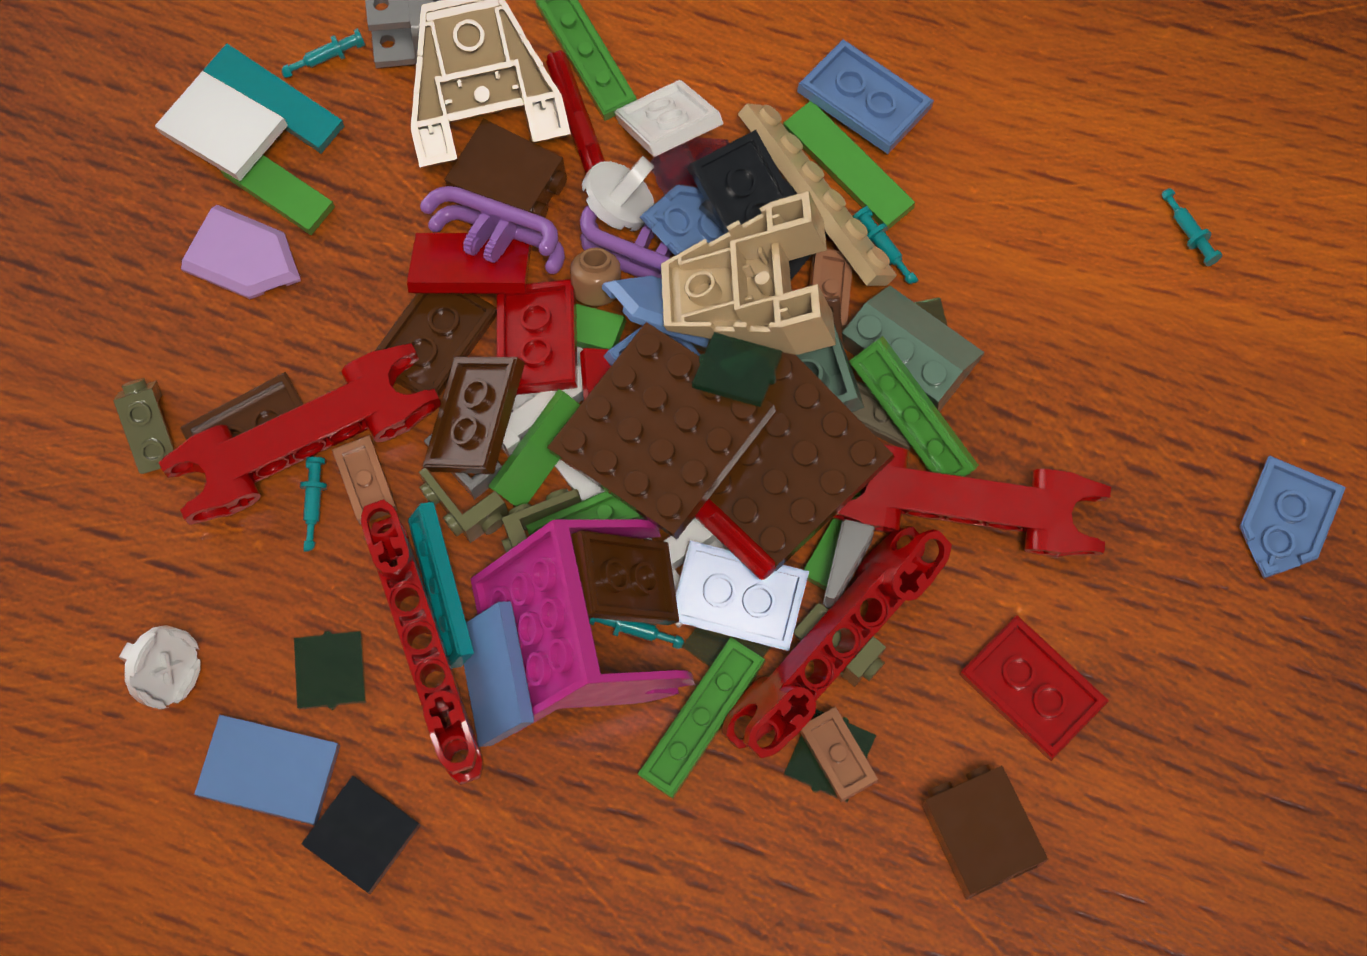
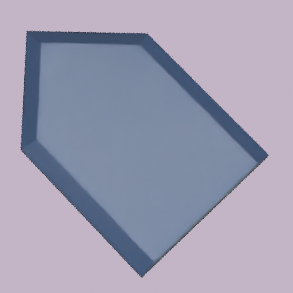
[640,185,724,256]
[602,276,709,347]
[1240,455,1346,579]

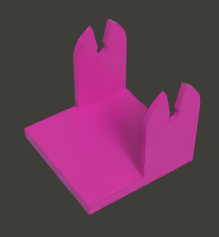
[471,519,695,734]

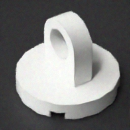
[582,156,654,231]
[119,625,201,709]

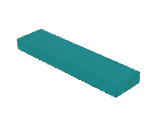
[203,43,344,154]
[408,502,474,668]

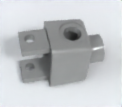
[365,0,441,68]

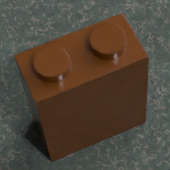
[444,118,567,217]
[922,764,1048,900]

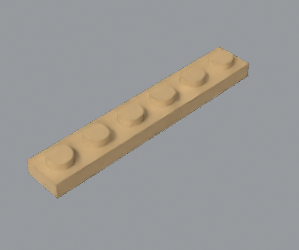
[738,103,897,286]

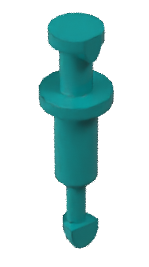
[282,28,366,78]
[1162,188,1223,266]
[853,206,919,284]
[300,457,327,552]
[590,618,684,649]

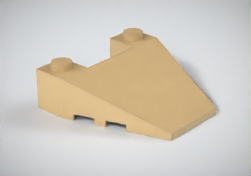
[411,0,571,169]
[661,191,836,355]

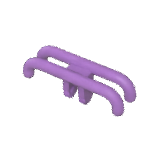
[420,186,565,274]
[580,205,672,279]

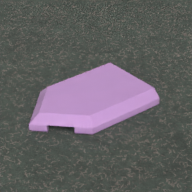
[181,205,301,299]

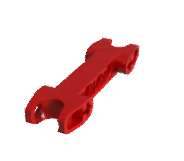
[158,343,441,525]
[832,445,1112,557]
[361,499,484,785]
[722,526,952,759]

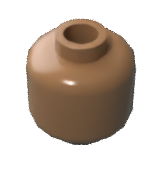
[570,248,621,306]

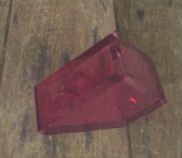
[650,137,729,195]

